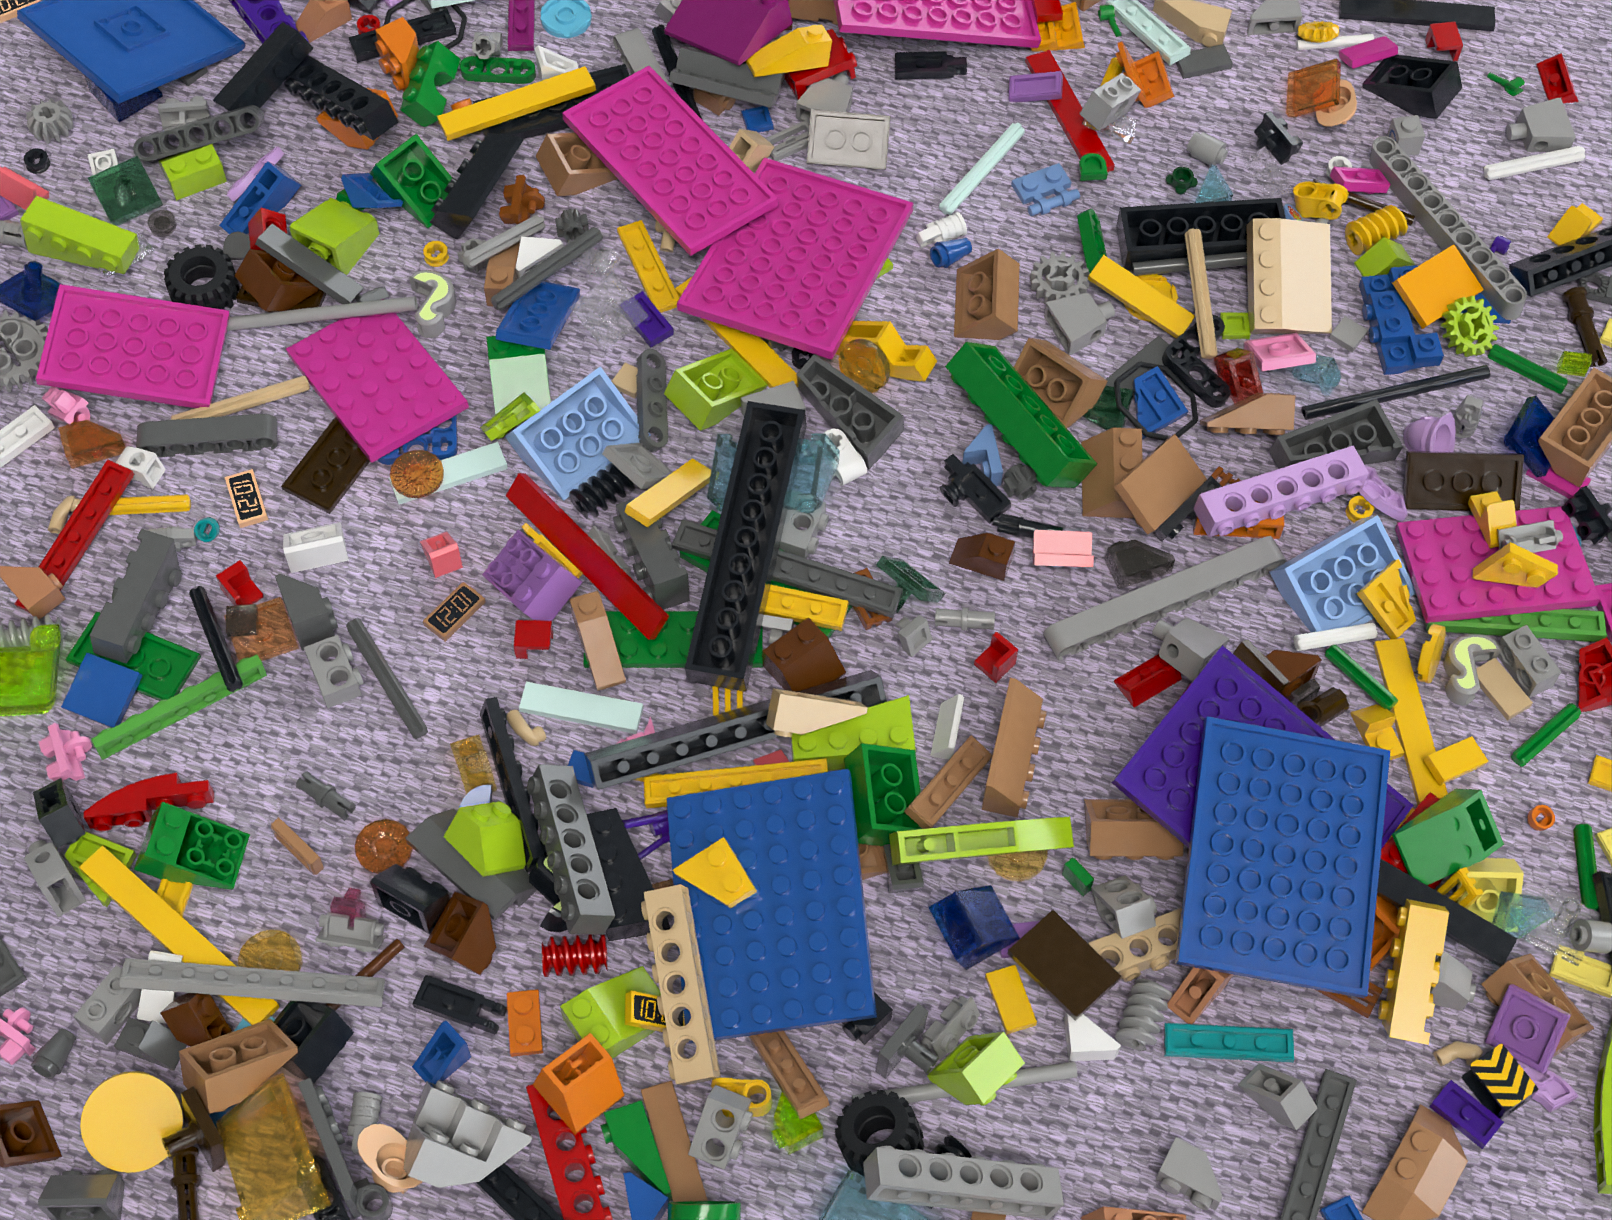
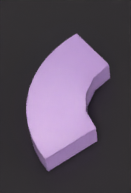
[226,146,285,201]
[1359,465,1408,522]
[1517,1061,1578,1113]

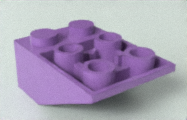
[482,529,582,621]

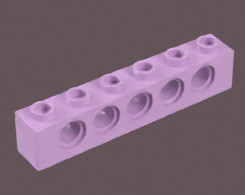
[1193,446,1369,537]

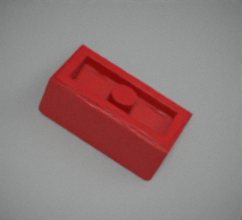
[1536,53,1579,103]
[1113,654,1182,708]

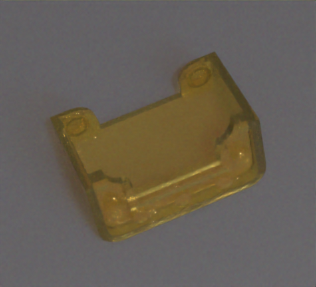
[216,1073,332,1220]

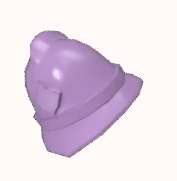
[1404,412,1456,452]

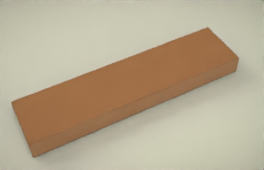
[904,735,993,829]
[749,1031,829,1119]
[641,1080,708,1202]

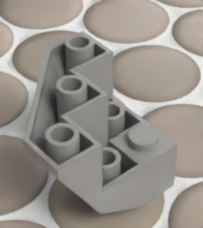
[404,1080,533,1188]

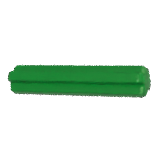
[1488,344,1568,394]
[1325,644,1398,711]
[1511,703,1581,767]
[1573,824,1599,912]

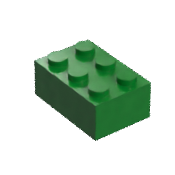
[844,743,922,846]

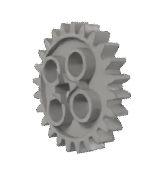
[0,310,48,393]

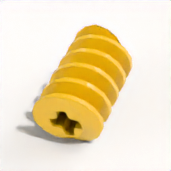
[1345,205,1408,255]

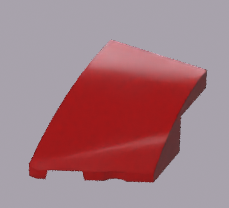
[1578,637,1612,712]

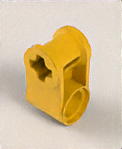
[1293,181,1349,220]
[711,1077,773,1118]

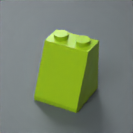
[289,198,380,275]

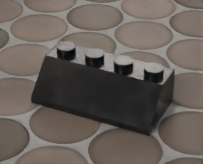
[430,133,523,240]

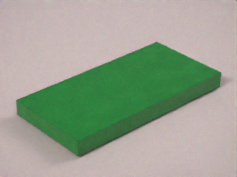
[65,611,201,701]

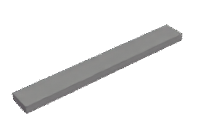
[119,958,385,1007]

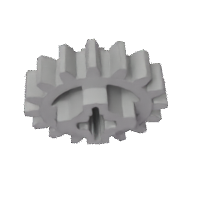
[1030,252,1090,304]

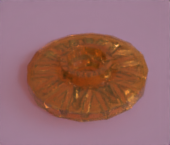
[390,450,444,498]
[355,819,413,874]

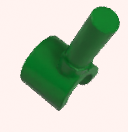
[1098,5,1122,37]
[1487,72,1525,96]

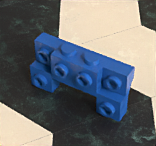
[1359,265,1444,375]

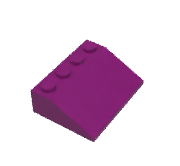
[664,0,793,66]

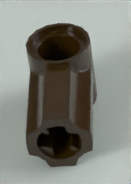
[1297,687,1350,727]

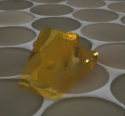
[450,734,497,794]

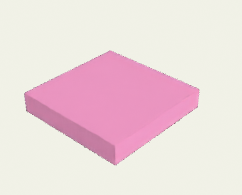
[1244,333,1316,371]

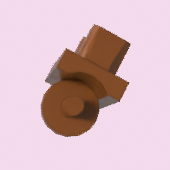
[499,174,545,225]

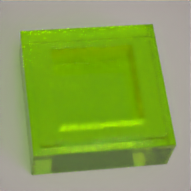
[1557,351,1592,377]

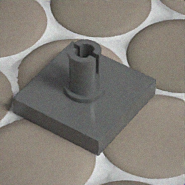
[875,1003,939,1079]

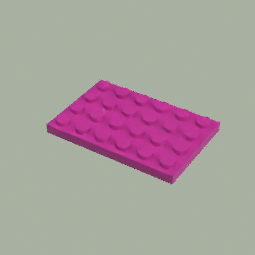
[36,284,230,408]
[286,299,469,463]
[1395,506,1600,623]

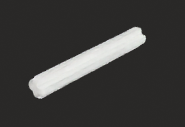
[1483,146,1585,180]

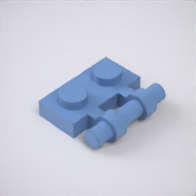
[1011,163,1080,216]

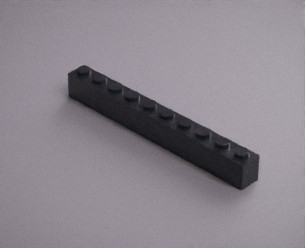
[584,670,887,790]

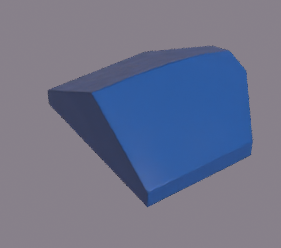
[341,173,403,208]

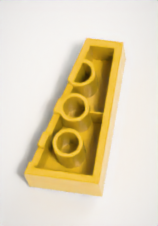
[1378,899,1449,1045]

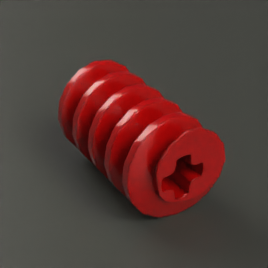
[542,935,608,977]

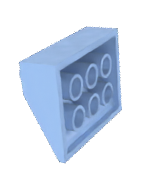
[505,366,651,501]
[1270,515,1416,647]

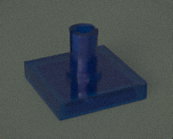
[0,261,63,321]
[1504,396,1555,477]

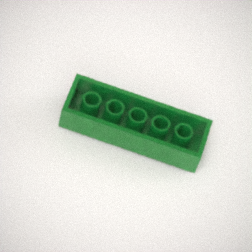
[945,342,1097,488]

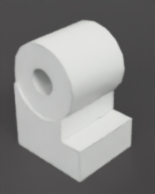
[115,446,166,489]

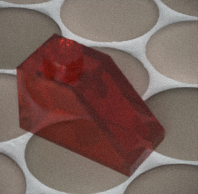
[1213,347,1263,403]

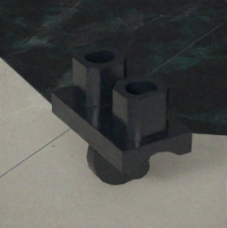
[1254,112,1303,165]
[1561,486,1612,545]

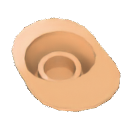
[1314,79,1357,127]
[357,1124,422,1194]

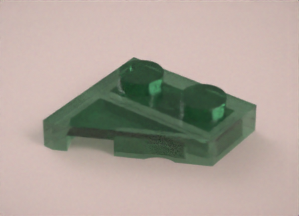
[1083,386,1133,431]

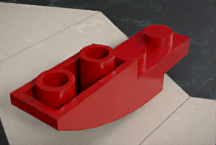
[83,773,214,831]

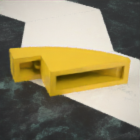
[836,321,937,382]

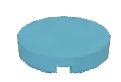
[540,0,592,38]

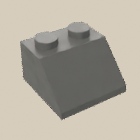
[275,574,338,651]
[38,1170,125,1220]

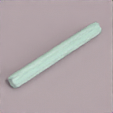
[939,123,1025,215]

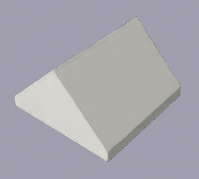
[283,522,349,573]

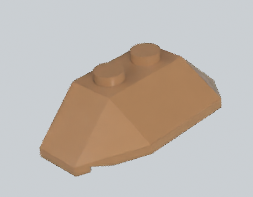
[1361,1104,1468,1220]

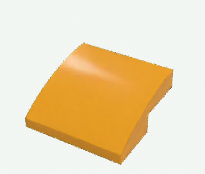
[1031,2,1085,52]

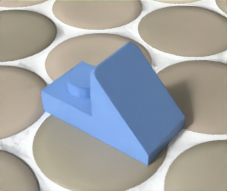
[962,424,1003,486]

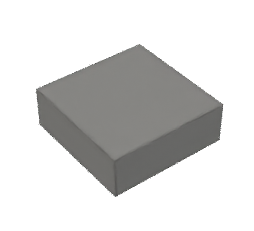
[1329,316,1368,353]

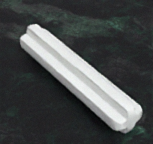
[1293,623,1377,651]

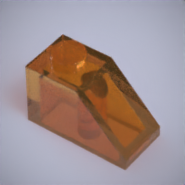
[58,420,126,469]

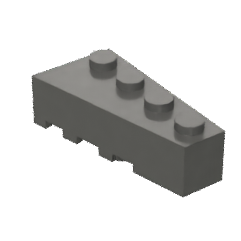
[796,354,904,470]
[1269,399,1404,469]
[613,498,690,610]
[90,529,182,664]

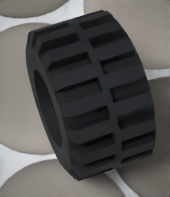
[164,244,240,310]
[835,1090,924,1179]

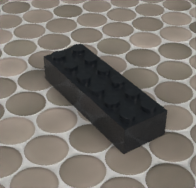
[1116,198,1286,271]

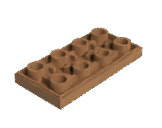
[1114,434,1207,535]

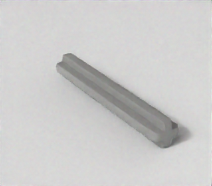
[462,215,545,268]

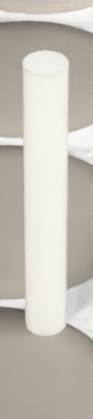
[1296,34,1374,51]

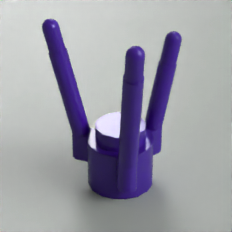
[622,810,670,860]

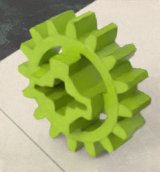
[1441,296,1499,357]

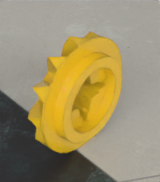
[1297,21,1340,43]

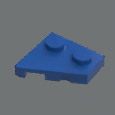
[1133,366,1188,440]

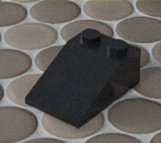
[1362,55,1462,119]

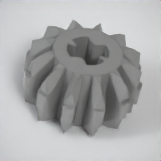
[26,98,73,144]

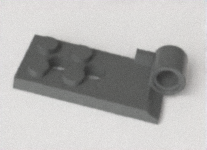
[298,1078,393,1220]

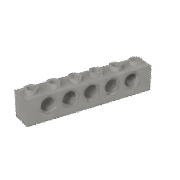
[863,1146,1064,1219]

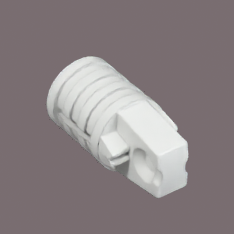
[916,212,967,248]

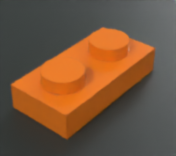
[507,989,543,1057]

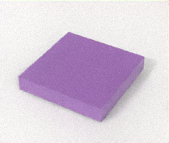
[1485,984,1571,1073]

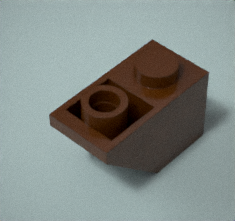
[160,993,232,1047]

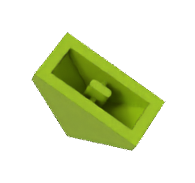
[1354,237,1415,277]

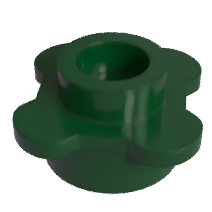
[1166,167,1198,194]

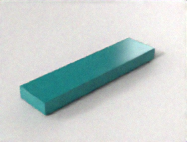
[1164,1023,1295,1063]

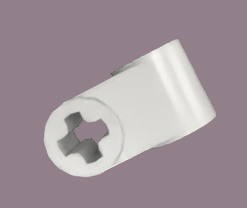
[820,429,867,486]

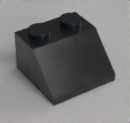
[370,864,450,934]
[274,1000,354,1084]

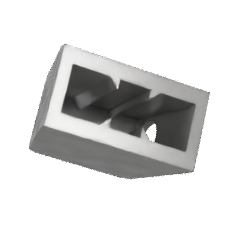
[796,73,853,123]
[1506,98,1576,152]
[1044,293,1115,355]
[1152,618,1230,681]
[24,840,87,917]

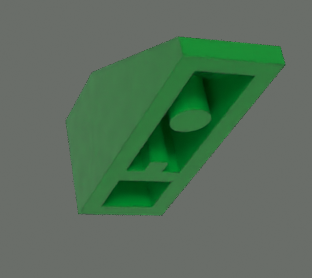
[600,1100,672,1201]

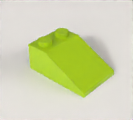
[664,348,768,431]
[560,966,661,1059]

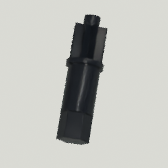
[992,513,1063,538]

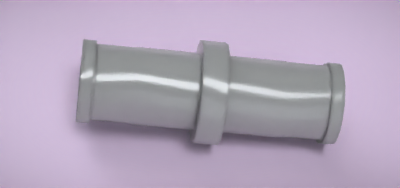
[935,607,995,631]

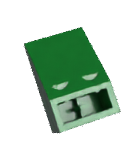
[1392,788,1504,885]
[134,802,250,890]

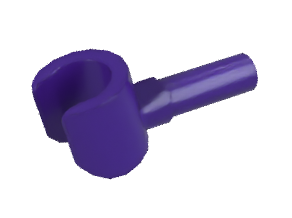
[1489,236,1511,255]

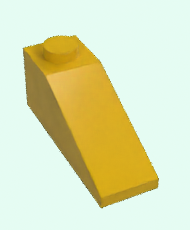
[745,25,832,77]

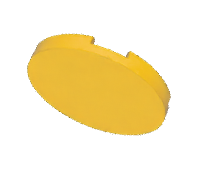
[80,1071,183,1173]

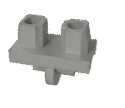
[158,96,210,129]

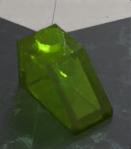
[771,1092,824,1155]

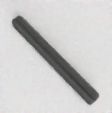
[491,227,603,311]
[346,618,428,739]

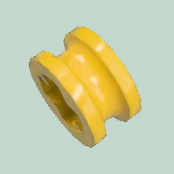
[423,241,449,267]
[1345,495,1374,523]

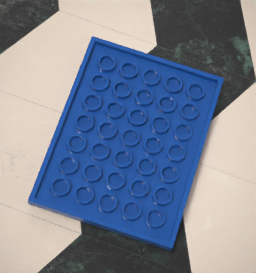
[1175,716,1390,998]
[667,769,877,1044]

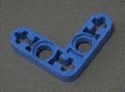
[378,415,458,465]

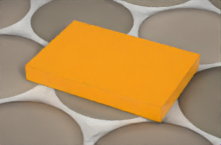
[1392,244,1484,329]

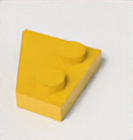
[1473,542,1558,588]
[1356,559,1416,639]
[673,837,757,908]

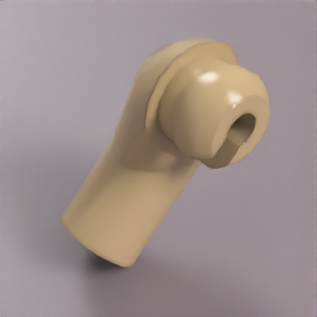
[655,220,675,253]
[48,495,82,534]
[506,710,546,746]
[1433,1041,1483,1066]

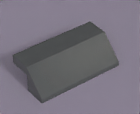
[668,45,786,108]
[405,808,537,921]

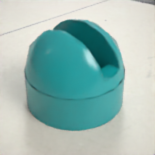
[194,517,220,542]

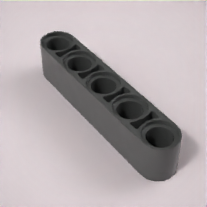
[133,105,264,161]
[136,414,277,458]

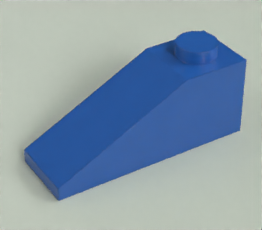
[219,161,301,235]

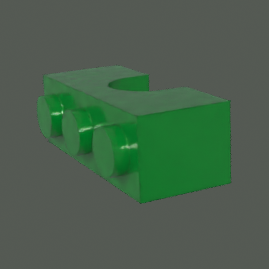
[400,40,461,127]

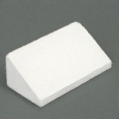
[930,694,964,760]

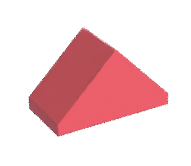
[420,531,463,578]

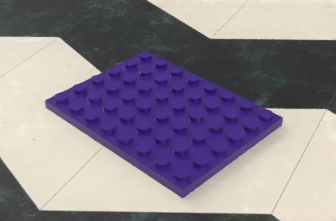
[1111,645,1414,849]

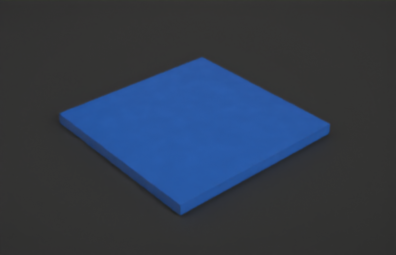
[17,0,245,104]

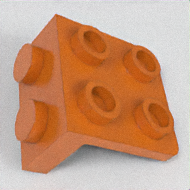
[1116,41,1175,108]

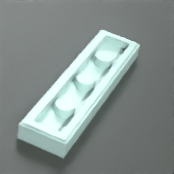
[1105,0,1191,65]
[389,442,508,505]
[519,681,643,734]

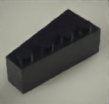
[587,808,670,941]

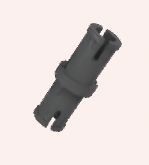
[296,771,356,821]

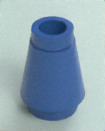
[930,238,972,268]

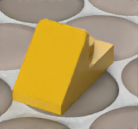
[1547,203,1604,246]
[1468,491,1517,548]
[1350,704,1405,760]

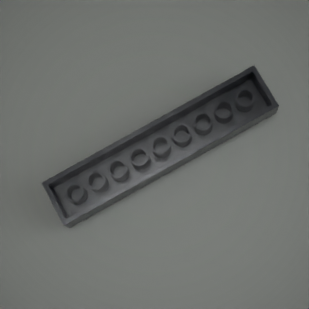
[685,401,807,692]

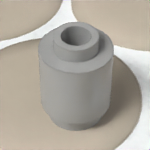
[1186,132,1228,167]
[1570,919,1612,954]

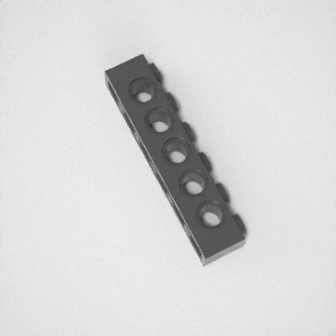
[527,764,615,935]

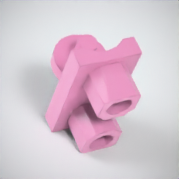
[42,387,90,428]
[39,723,92,781]
[0,1007,36,1065]

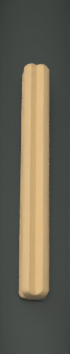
[1185,229,1218,359]
[171,376,310,420]

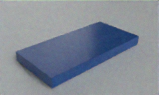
[496,281,580,350]

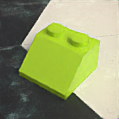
[158,144,227,201]
[443,801,526,877]
[927,1032,1025,1106]

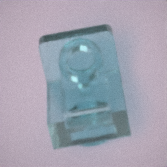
[1292,355,1341,396]

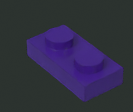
[619,291,674,348]
[1429,1080,1504,1149]

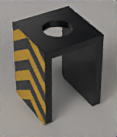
[1462,1044,1539,1120]

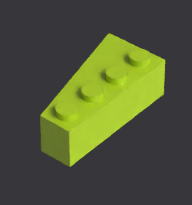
[20,196,140,274]
[791,695,916,771]

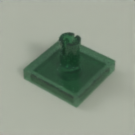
[88,156,163,226]
[876,556,946,613]

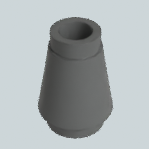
[31,1028,76,1079]

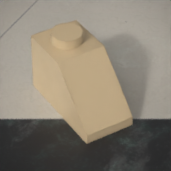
[729,129,775,173]

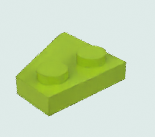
[480,392,540,441]
[64,831,137,907]

